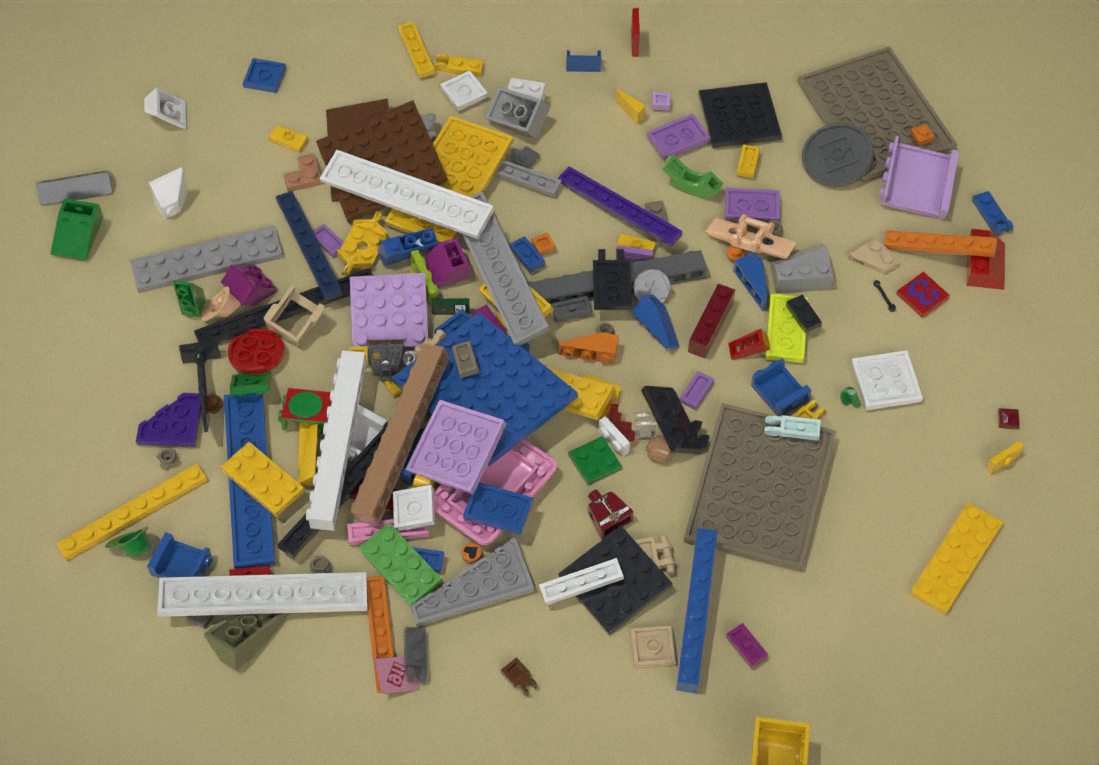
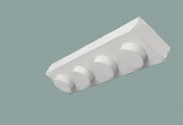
[539,558,624,606]

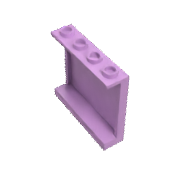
[879,136,959,220]

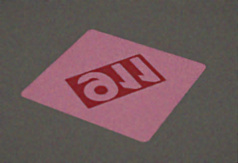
[374,656,420,694]

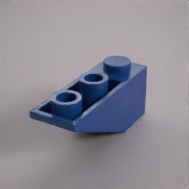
[377,228,438,266]
[632,295,679,349]

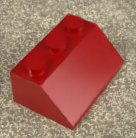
[966,229,1005,290]

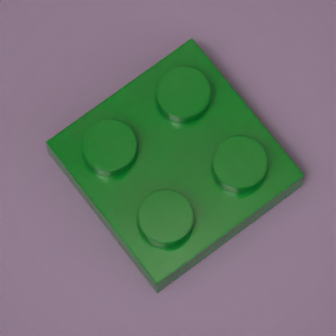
[229,371,271,397]
[568,436,622,486]

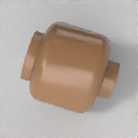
[645,435,675,464]

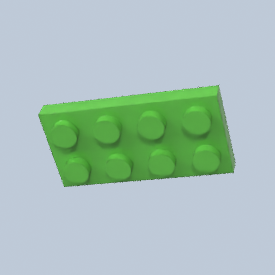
[358,522,442,607]

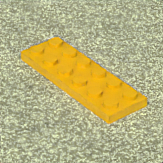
[909,502,1004,615]

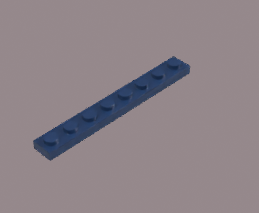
[275,191,343,301]

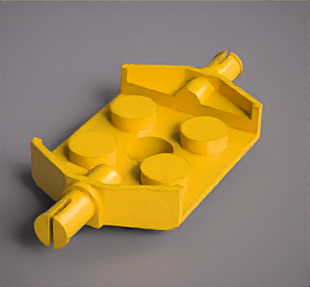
[337,211,387,276]

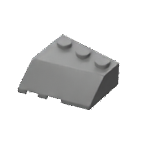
[770,243,833,293]

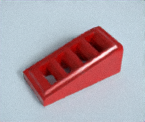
[728,328,771,360]

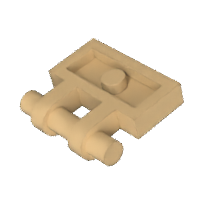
[635,535,676,575]

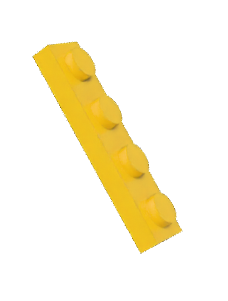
[398,21,435,78]

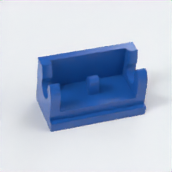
[566,50,601,72]

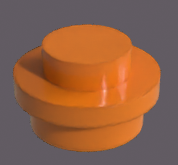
[727,246,745,262]

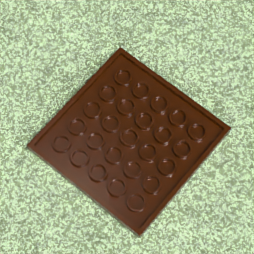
[316,100,448,223]

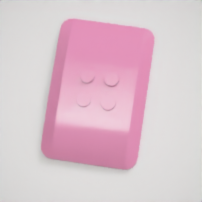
[434,439,557,545]

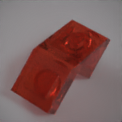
[609,404,636,442]

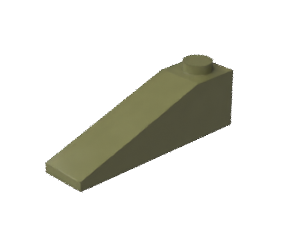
[204,613,290,670]

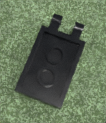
[593,249,632,310]

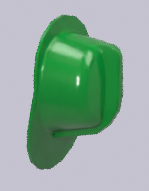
[105,527,150,557]

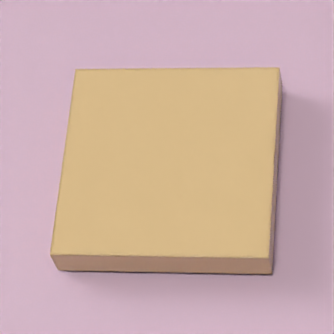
[630,625,676,669]

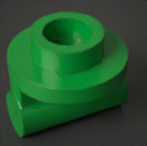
[840,386,861,407]

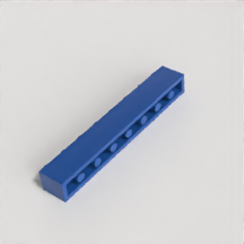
[676,528,718,693]

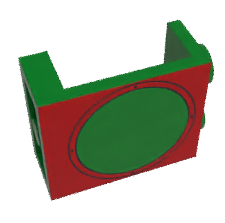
[278,388,332,434]

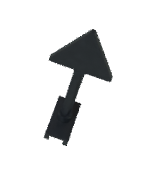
[179,340,221,432]

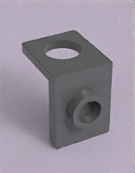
[511,146,540,168]

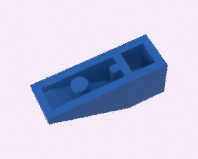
[733,252,767,311]

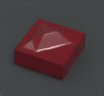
[998,408,1019,429]

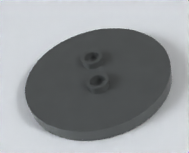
[802,123,874,187]

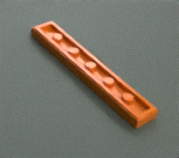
[366,575,394,693]

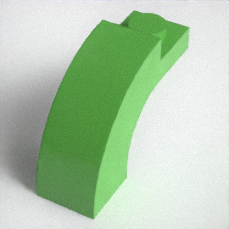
[662,154,723,198]

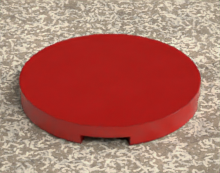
[227,329,285,375]

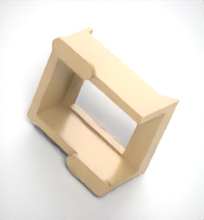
[264,285,325,346]

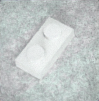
[599,416,630,457]

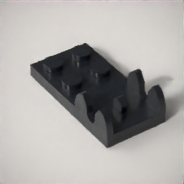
[641,386,710,454]

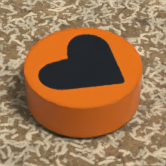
[461,543,482,564]

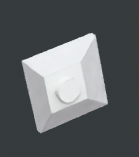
[144,87,186,129]
[149,167,188,219]

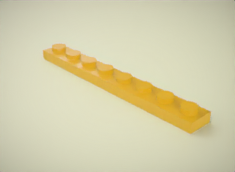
[56,463,208,561]

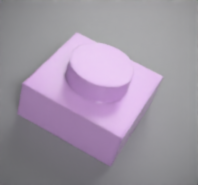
[652,92,670,110]

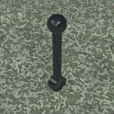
[873,280,896,312]

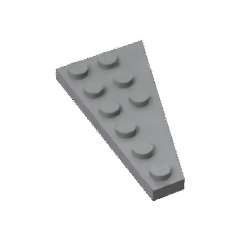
[411,537,534,627]

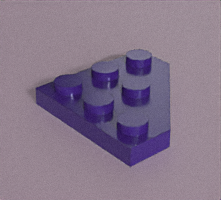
[136,393,201,447]

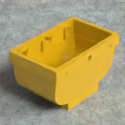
[751,717,810,765]

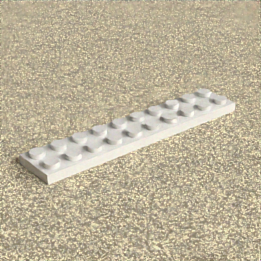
[320,150,495,239]
[157,572,367,617]

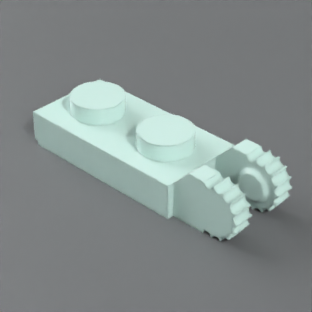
[764,415,821,441]

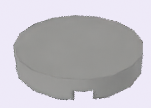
[633,269,671,303]

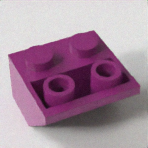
[424,237,470,288]
[221,264,278,306]

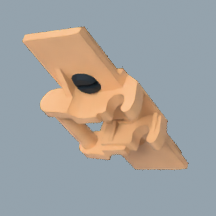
[705,214,797,259]

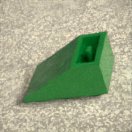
[50,198,104,261]

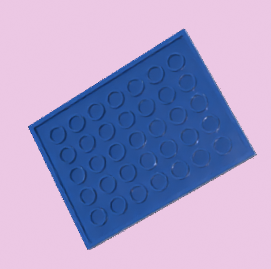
[392,313,579,467]

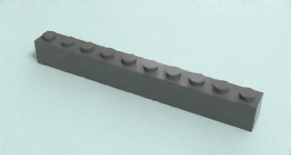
[527,250,707,305]

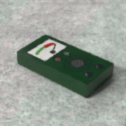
[432,298,470,315]

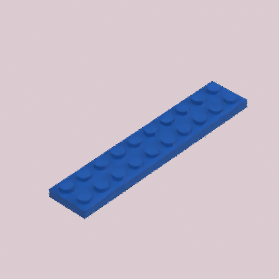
[224,393,275,569]

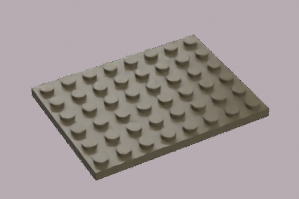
[797,46,957,181]
[684,403,836,571]

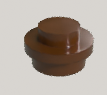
[206,395,223,414]

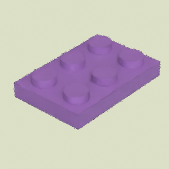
[647,113,711,161]
[725,188,780,223]

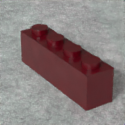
[688,283,735,359]

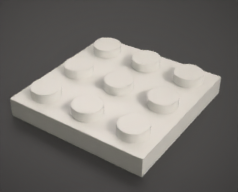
[851,350,923,410]

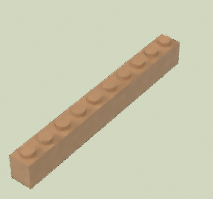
[350,343,450,525]

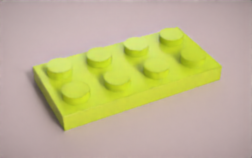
[765,293,808,363]

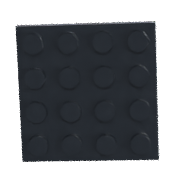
[698,82,782,148]
[558,526,673,635]

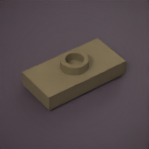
[451,341,479,378]

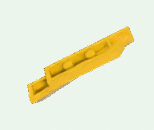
[297,422,320,486]

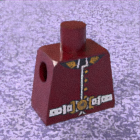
[588,489,634,540]

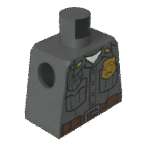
[368,339,405,383]

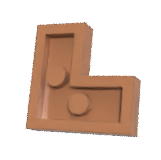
[283,153,323,192]

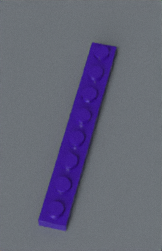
[558,166,683,247]

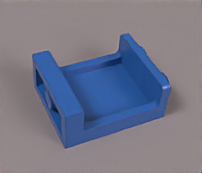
[751,358,812,416]
[147,532,213,578]

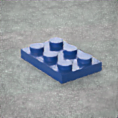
[463,482,533,535]

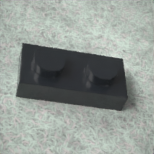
[786,294,822,333]

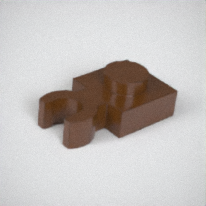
[501,657,537,696]

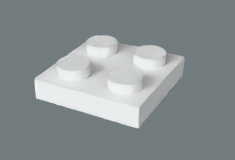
[440,71,488,111]
[393,485,435,531]

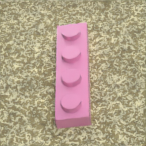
[347,519,430,546]

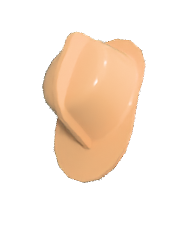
[201,286,240,321]

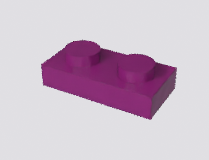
[726,623,768,668]

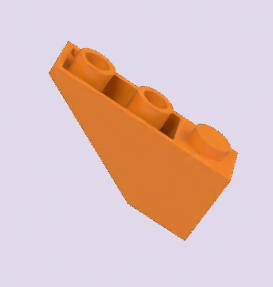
[559,332,619,364]

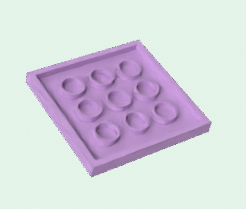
[350,273,428,351]
[406,400,507,494]

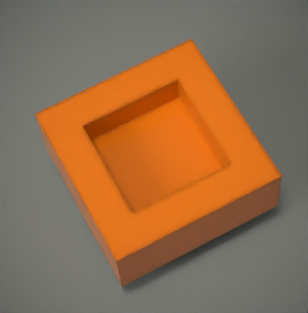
[910,124,935,146]
[531,233,556,256]

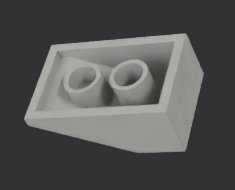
[485,86,551,139]

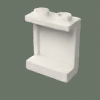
[348,405,387,462]

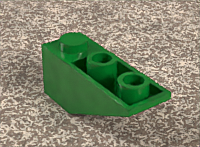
[173,280,206,317]

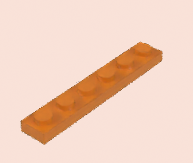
[883,230,997,257]

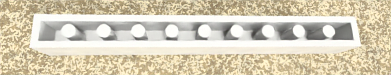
[306,350,367,531]

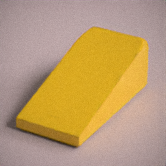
[616,89,646,124]

